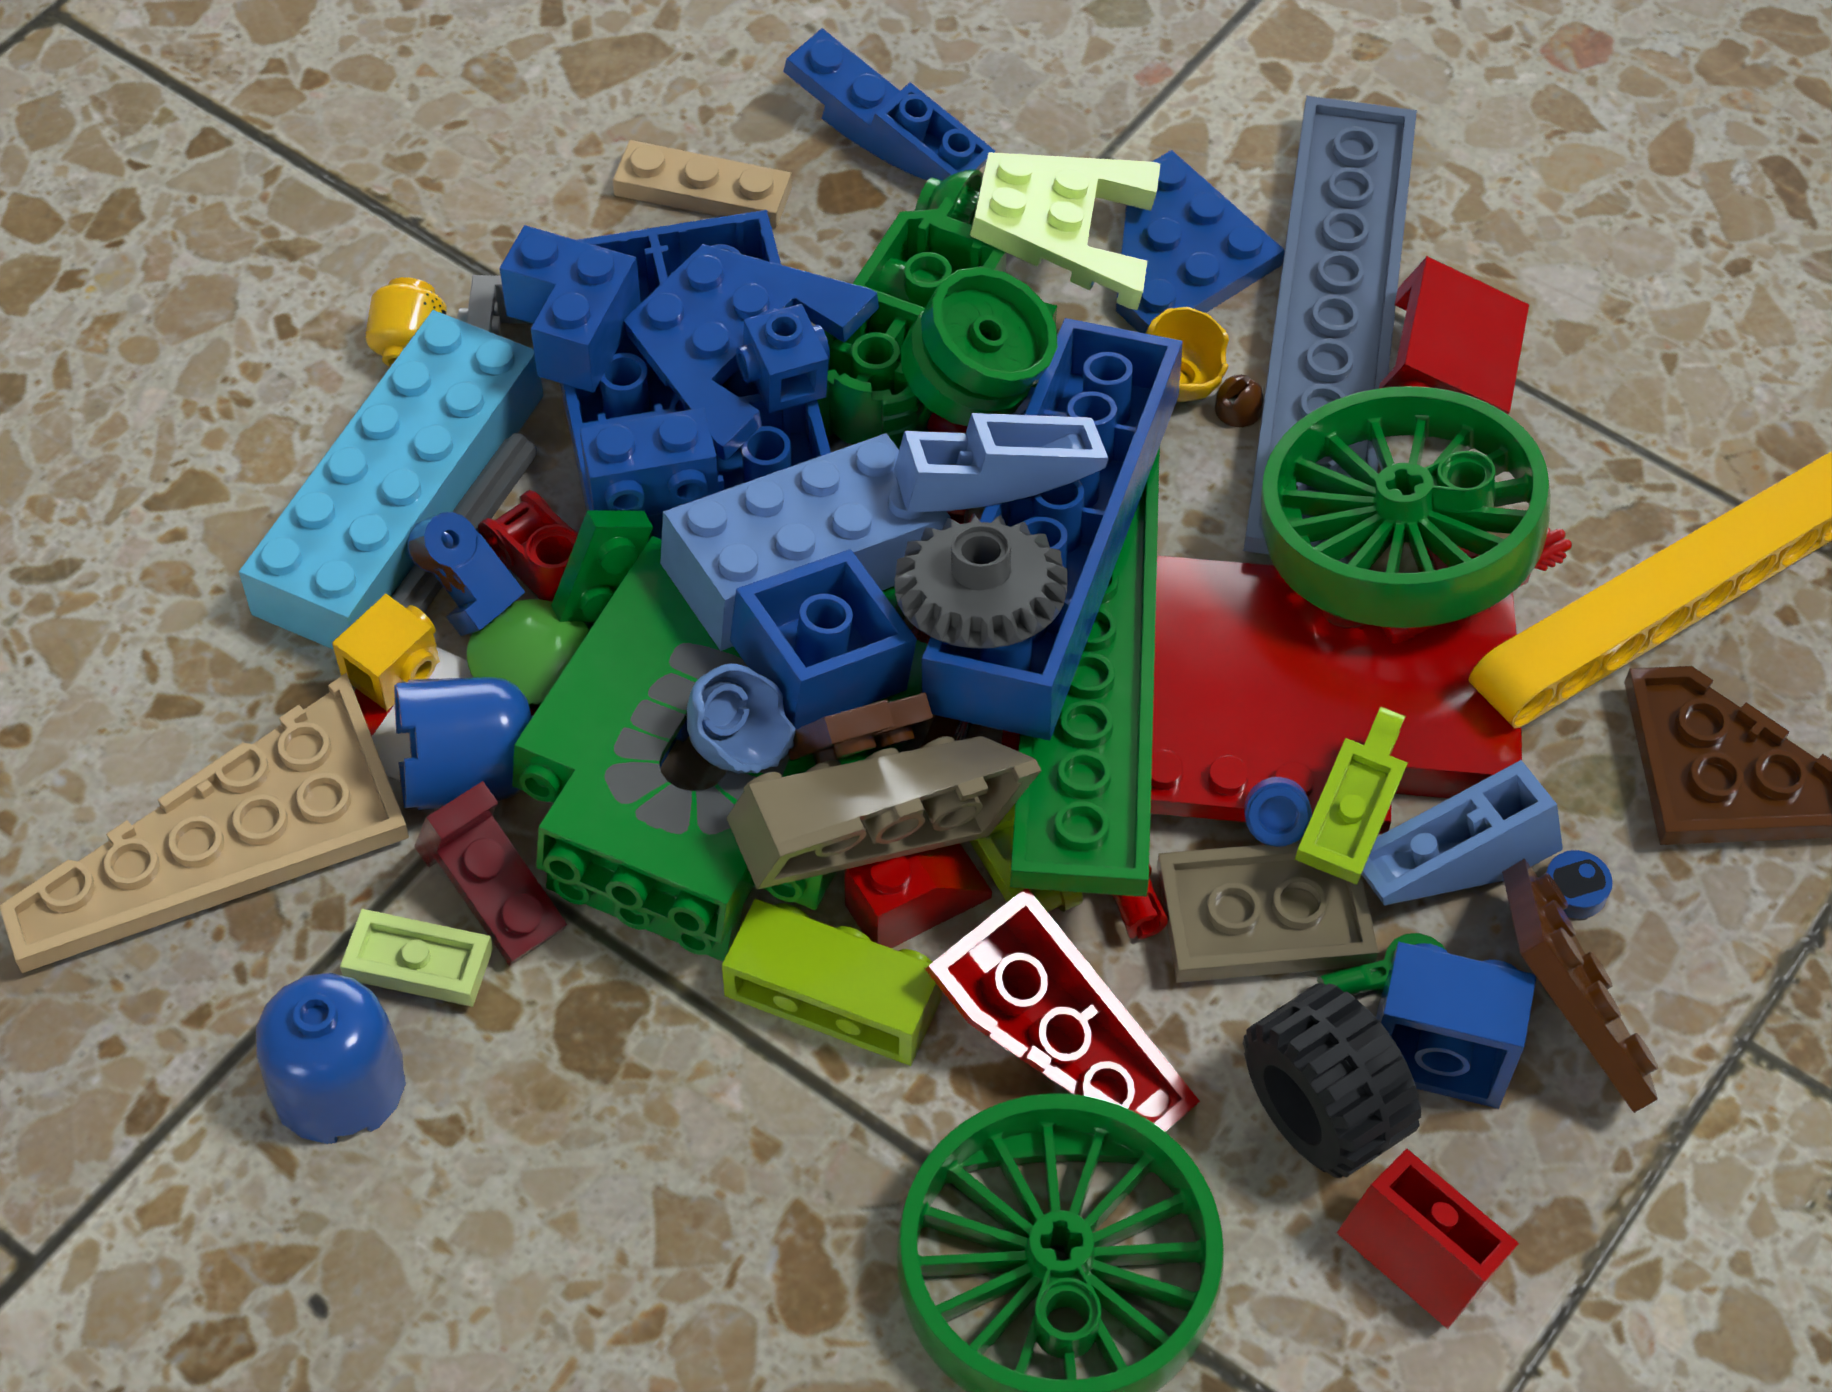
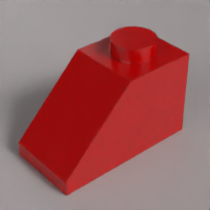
[845,843,992,948]

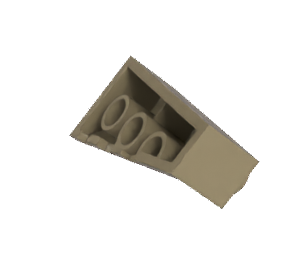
[727,736,1041,889]

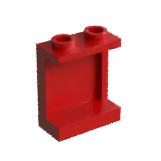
[1379,256,1529,415]

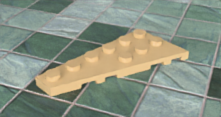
[0,673,409,973]

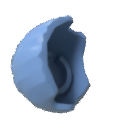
[687,663,795,774]

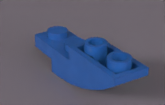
[783,28,996,181]

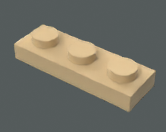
[613,140,792,229]

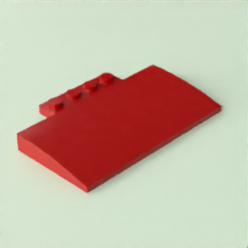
[1002,555,1522,834]

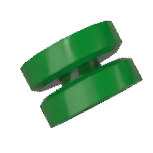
[901,267,1058,426]

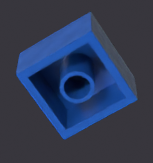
[730,549,917,730]
[1376,942,1536,1109]

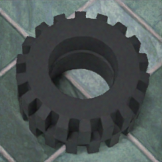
[1243,983,1421,1178]

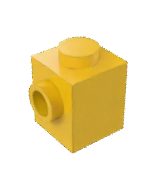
[332,594,440,711]

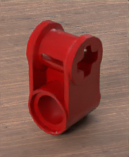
[478,490,578,602]

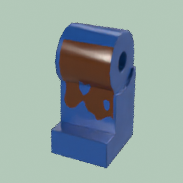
[407,512,525,636]

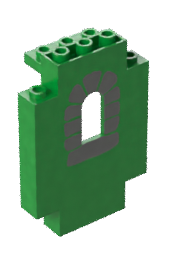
[512,536,928,962]

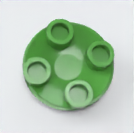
[467,599,589,709]

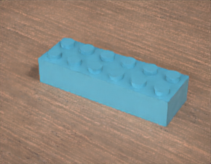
[239,310,544,650]

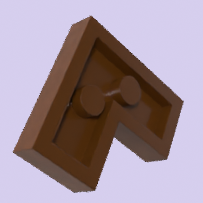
[788,693,933,765]

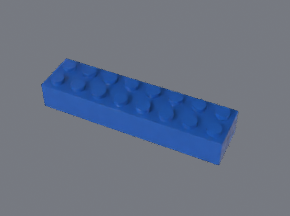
[922,318,1183,741]

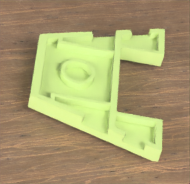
[970,152,1160,310]

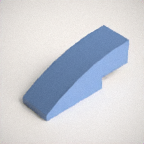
[894,413,1108,512]

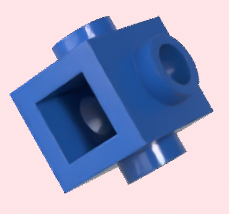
[736,304,830,413]

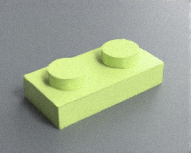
[340,909,493,1007]

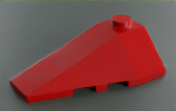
[925,889,1200,1132]

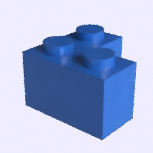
[499,225,641,393]

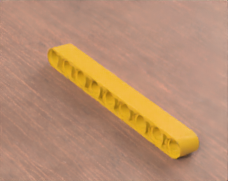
[1469,451,1832,728]

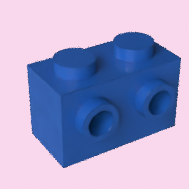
[579,407,719,515]

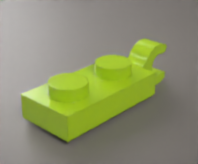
[1294,707,1408,885]

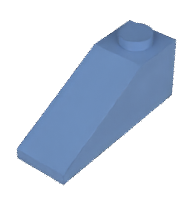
[1362,760,1563,905]

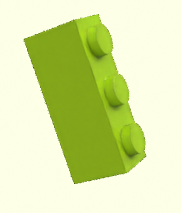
[722,898,942,1066]

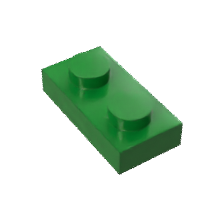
[551,510,653,622]

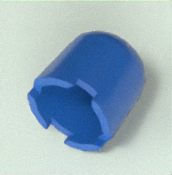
[394,677,533,810]
[256,973,406,1144]

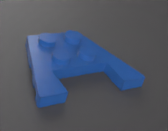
[624,244,879,461]

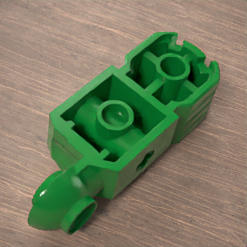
[817,169,1007,449]

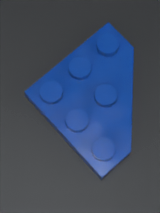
[1116,150,1285,333]

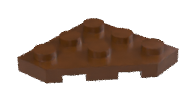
[1624,666,1832,845]
[1502,858,1658,1113]

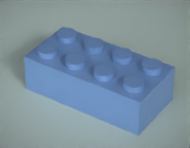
[660,433,950,651]

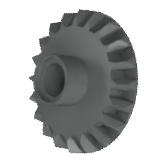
[894,514,1067,648]

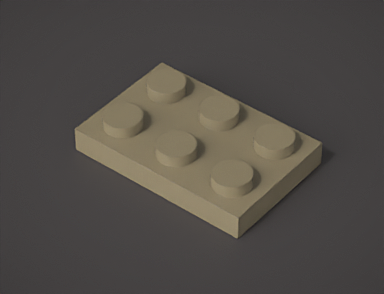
[1157,841,1379,983]

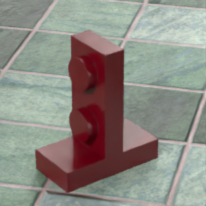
[414,781,568,966]

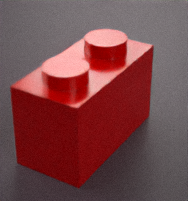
[1336,1148,1519,1329]

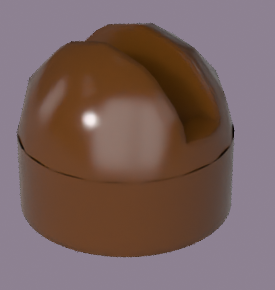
[1215,374,1264,427]

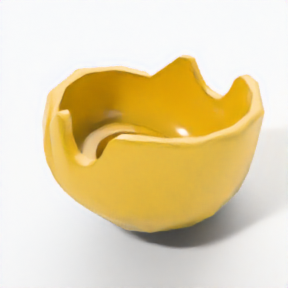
[1145,307,1229,402]

